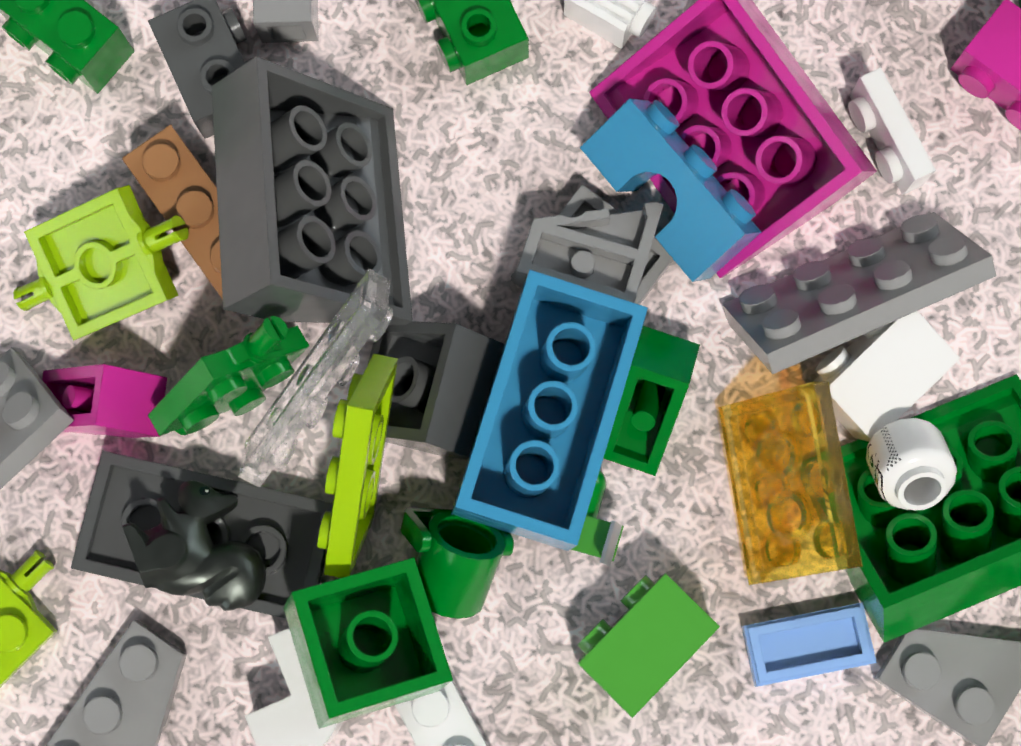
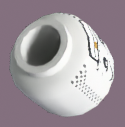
[866,418,957,510]

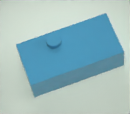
[451,270,648,551]

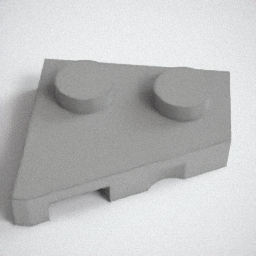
[874,629,1021,746]

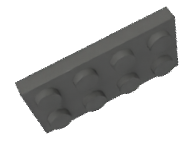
[71,450,333,619]

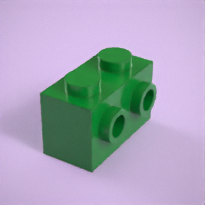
[0,0,135,94]
[415,0,529,85]

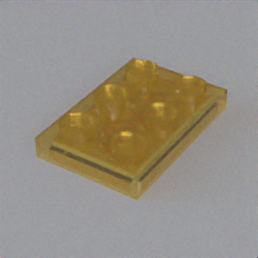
[718,381,863,585]

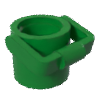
[400,507,514,619]

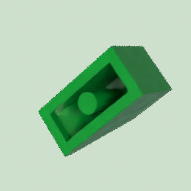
[603,326,700,476]

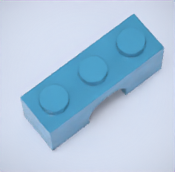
[580,98,761,282]

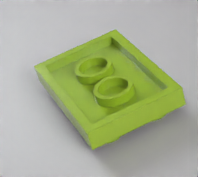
[317,354,398,578]

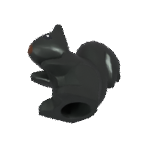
[122,480,266,611]

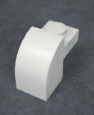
[245,628,344,746]

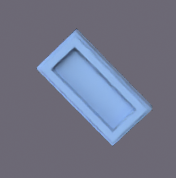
[741,602,877,687]

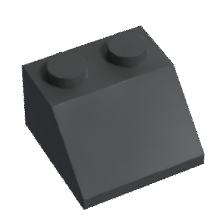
[367,321,504,460]

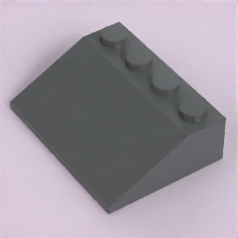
[212,56,413,325]

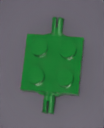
[148,316,309,436]

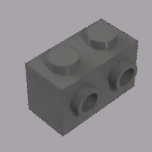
[148,0,253,139]

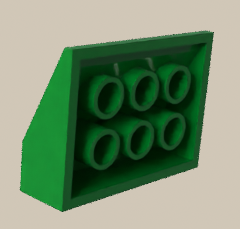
[800,374,1021,643]

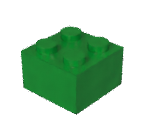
[283,557,453,729]

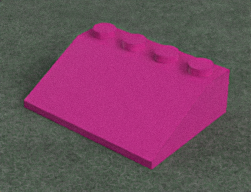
[589,0,877,278]

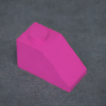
[42,364,167,438]

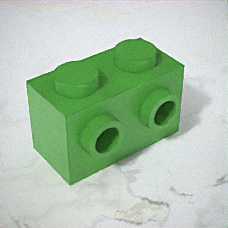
[577,573,720,718]

